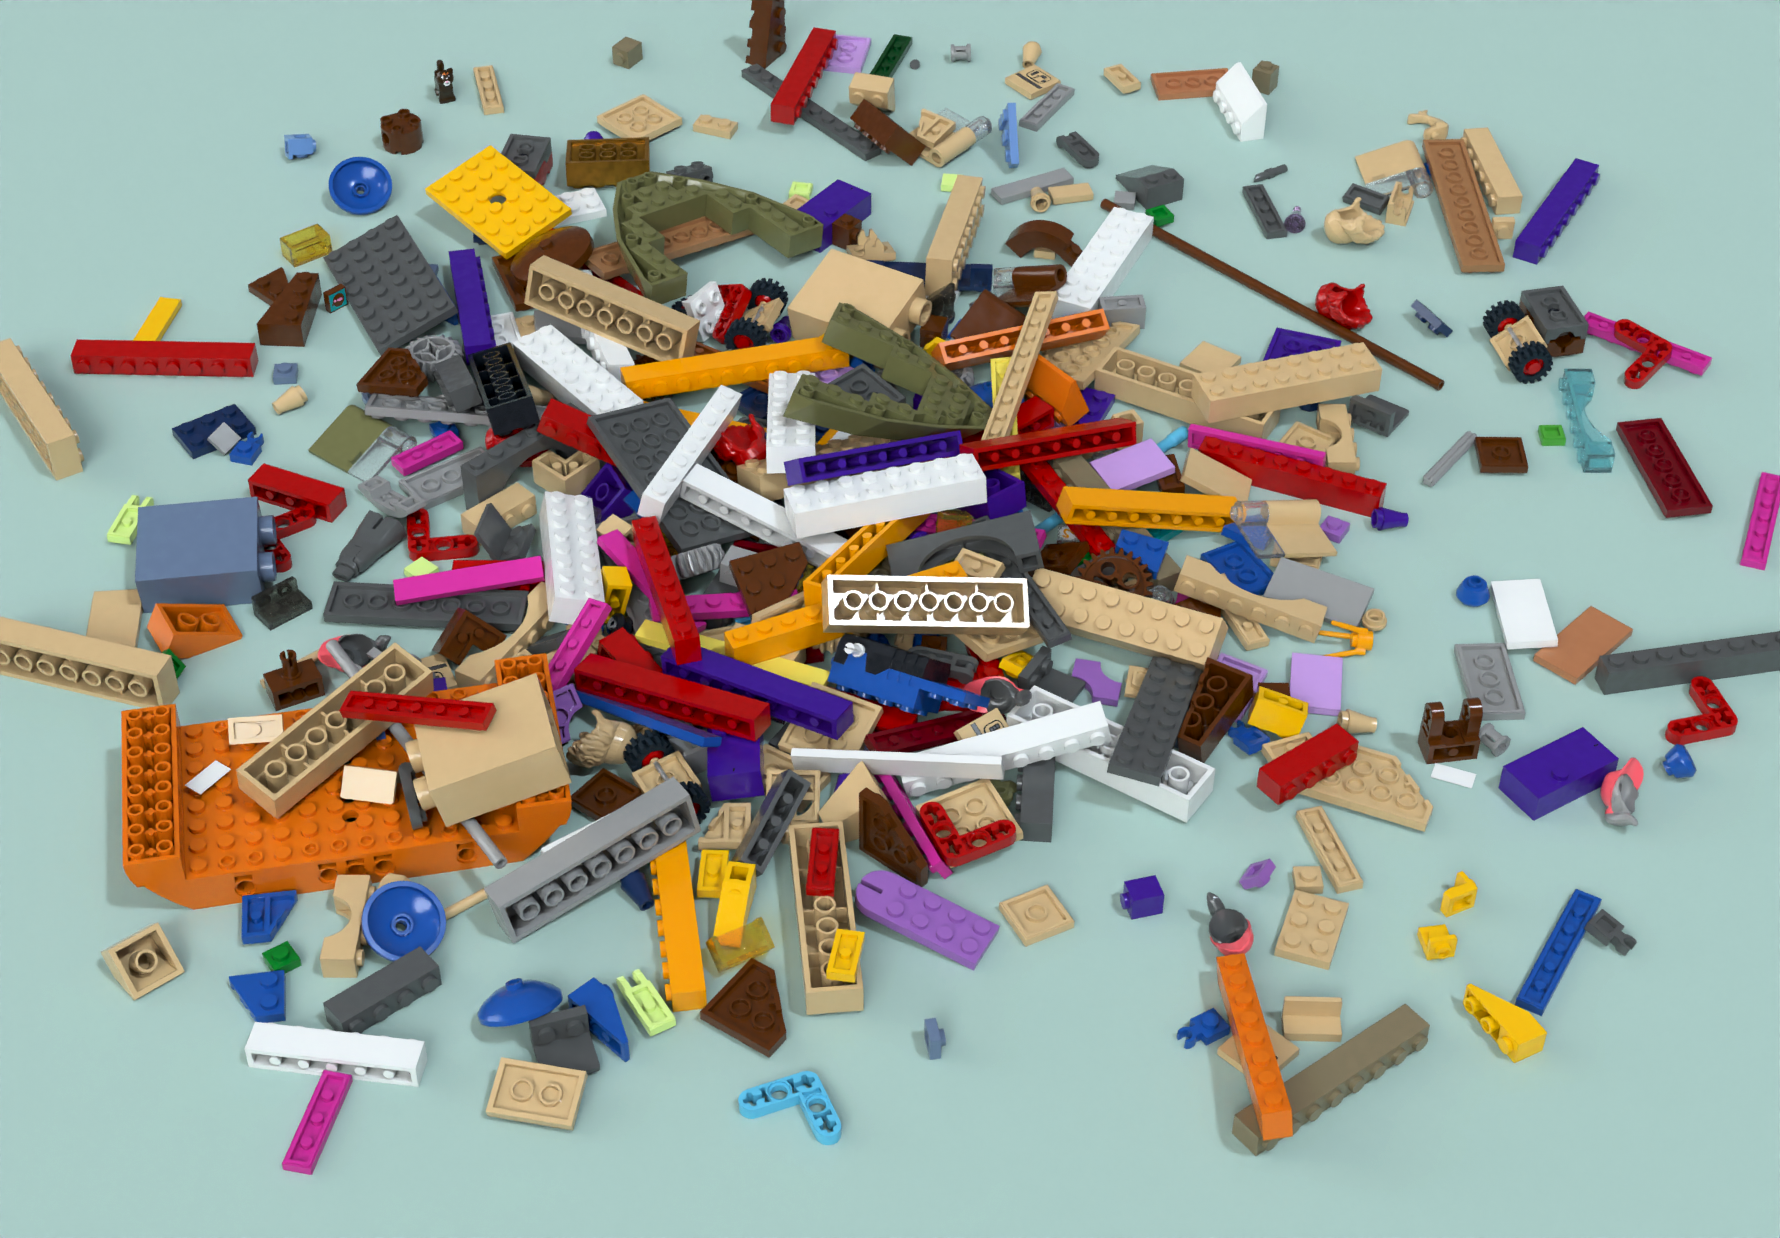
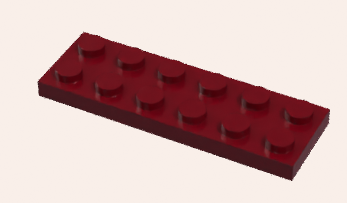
[1616,418,1713,518]

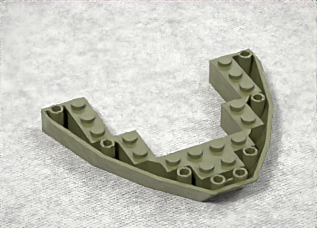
[613,171,823,304]
[783,302,992,441]

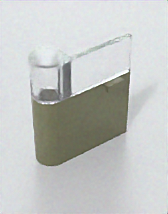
[308,405,417,482]

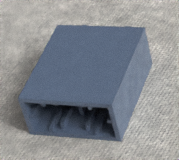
[135,497,277,613]

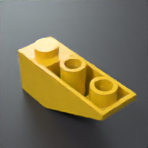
[712,861,757,948]
[1463,984,1547,1063]

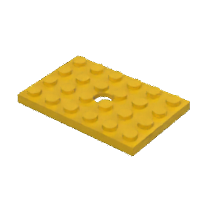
[425,145,572,260]

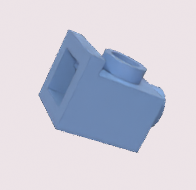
[284,134,316,159]

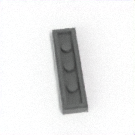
[1242,184,1287,239]

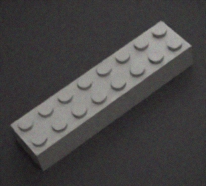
[484,776,701,943]

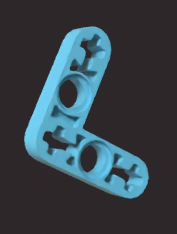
[738,1071,842,1145]

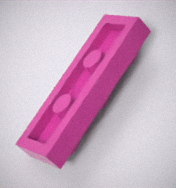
[391,430,464,477]

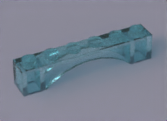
[1558,369,1615,473]

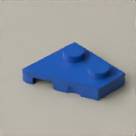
[242,890,298,945]
[229,970,286,1023]

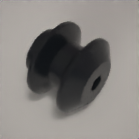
[607,613,633,635]

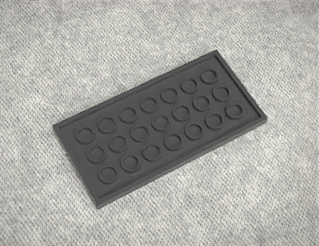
[323,215,458,355]
[587,397,754,554]

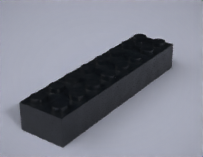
[467,342,540,436]

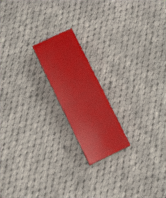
[806,828,840,897]

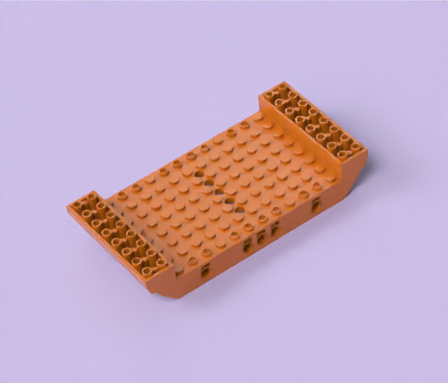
[121,653,572,910]

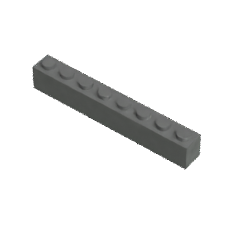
[1594,631,1780,695]

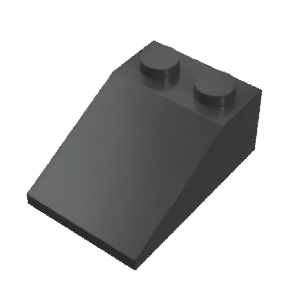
[1116,165,1184,209]

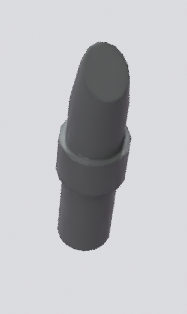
[1254,164,1288,182]

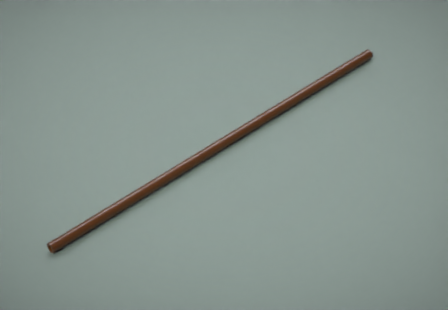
[1100,199,1444,391]

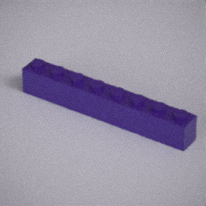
[1513,158,1600,265]
[448,248,496,365]
[784,430,963,486]
[661,647,854,740]

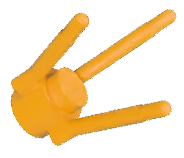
[1318,620,1373,657]

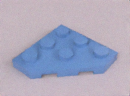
[998,103,1019,168]

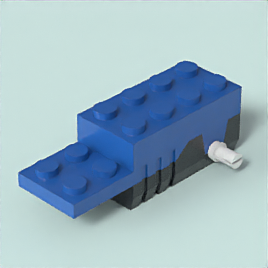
[827,633,990,716]

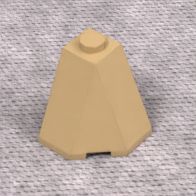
[818,761,903,843]

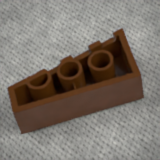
[745,0,787,69]
[850,99,926,166]
[257,272,322,347]
[1178,657,1254,763]

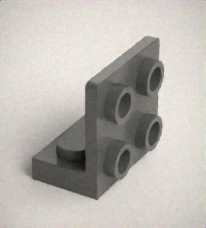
[1348,394,1409,437]
[474,503,536,560]
[1018,646,1085,703]
[528,1005,600,1074]

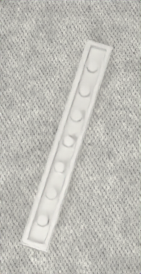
[790,748,1005,780]

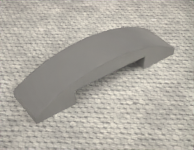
[358,475,428,518]

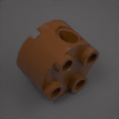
[380,109,424,155]

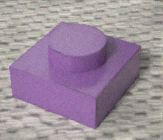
[1320,515,1350,544]
[1239,859,1276,890]

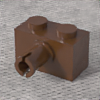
[263,649,325,711]

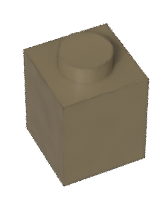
[612,37,643,69]
[1252,60,1279,95]

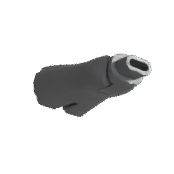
[332,510,406,582]

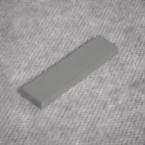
[1019,83,1075,132]
[991,168,1074,205]

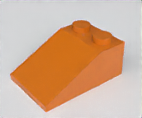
[147,603,243,658]

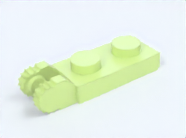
[107,495,154,545]
[616,969,676,1037]

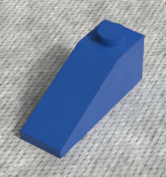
[568,977,630,1062]

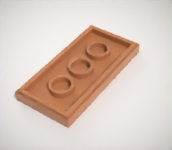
[1150,68,1228,101]
[1533,606,1633,685]

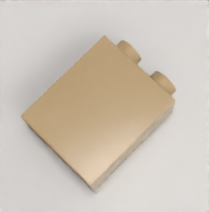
[787,248,932,369]
[405,673,572,827]

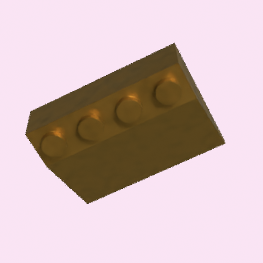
[566,137,650,188]

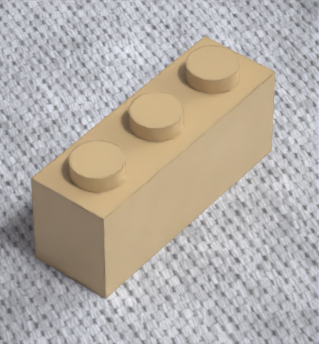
[460,482,537,546]

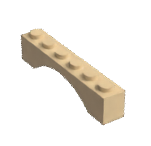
[1173,555,1327,643]
[455,581,555,688]

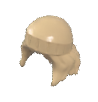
[1324,197,1385,244]
[566,710,637,768]

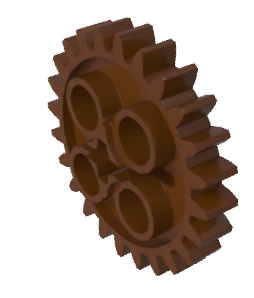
[1076,547,1154,598]

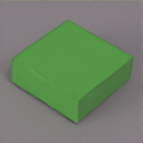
[1538,425,1566,446]

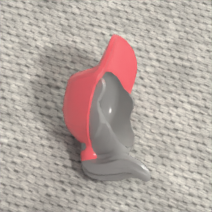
[1600,757,1644,826]

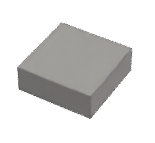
[1114,191,1136,210]
[207,422,241,455]

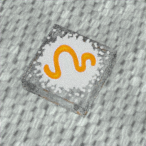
[1057,524,1080,543]

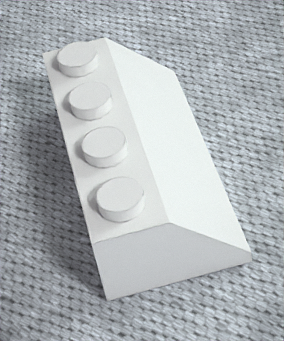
[1213,62,1267,142]

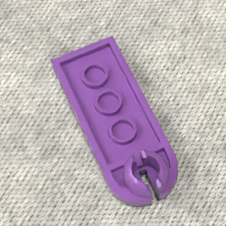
[855,870,1000,971]

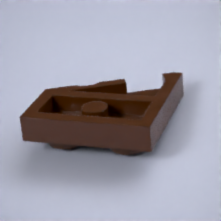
[248,267,288,306]

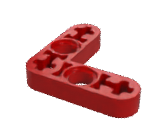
[712,284,752,344]
[1614,319,1672,389]
[265,506,317,573]
[407,508,480,561]
[1665,676,1738,745]
[920,802,1017,867]

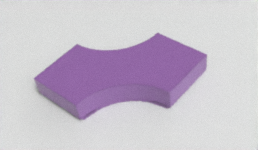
[1072,658,1122,707]
[553,683,583,744]

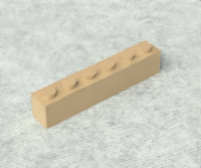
[1460,127,1523,215]

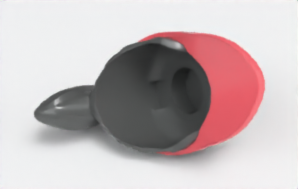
[318,634,391,672]
[963,676,1032,714]
[1207,892,1254,956]

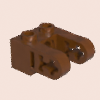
[1417,697,1483,764]

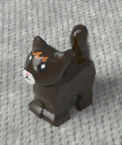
[434,60,456,104]

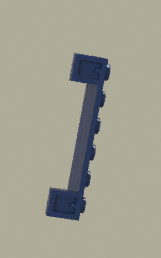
[867,260,993,292]

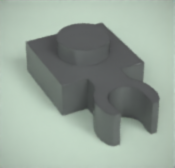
[1584,909,1637,956]

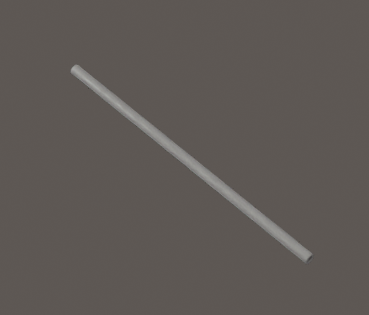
[326,639,507,869]

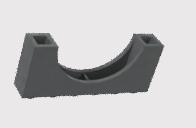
[461,402,584,510]
[886,510,1044,576]

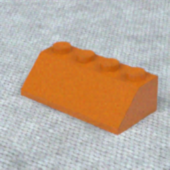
[1024,354,1090,426]

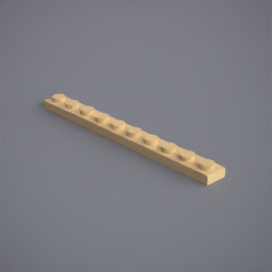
[981,291,1059,440]

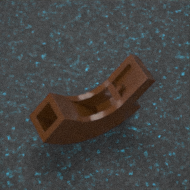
[1005,220,1083,267]

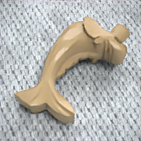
[1407,110,1449,140]

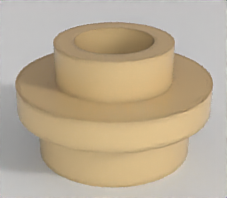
[1362,608,1387,631]

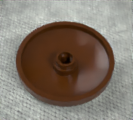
[511,226,594,287]

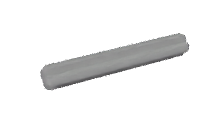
[1422,431,1477,487]

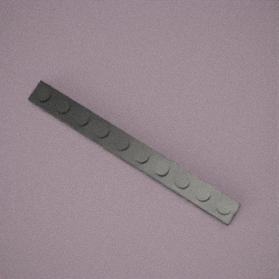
[741,64,881,161]

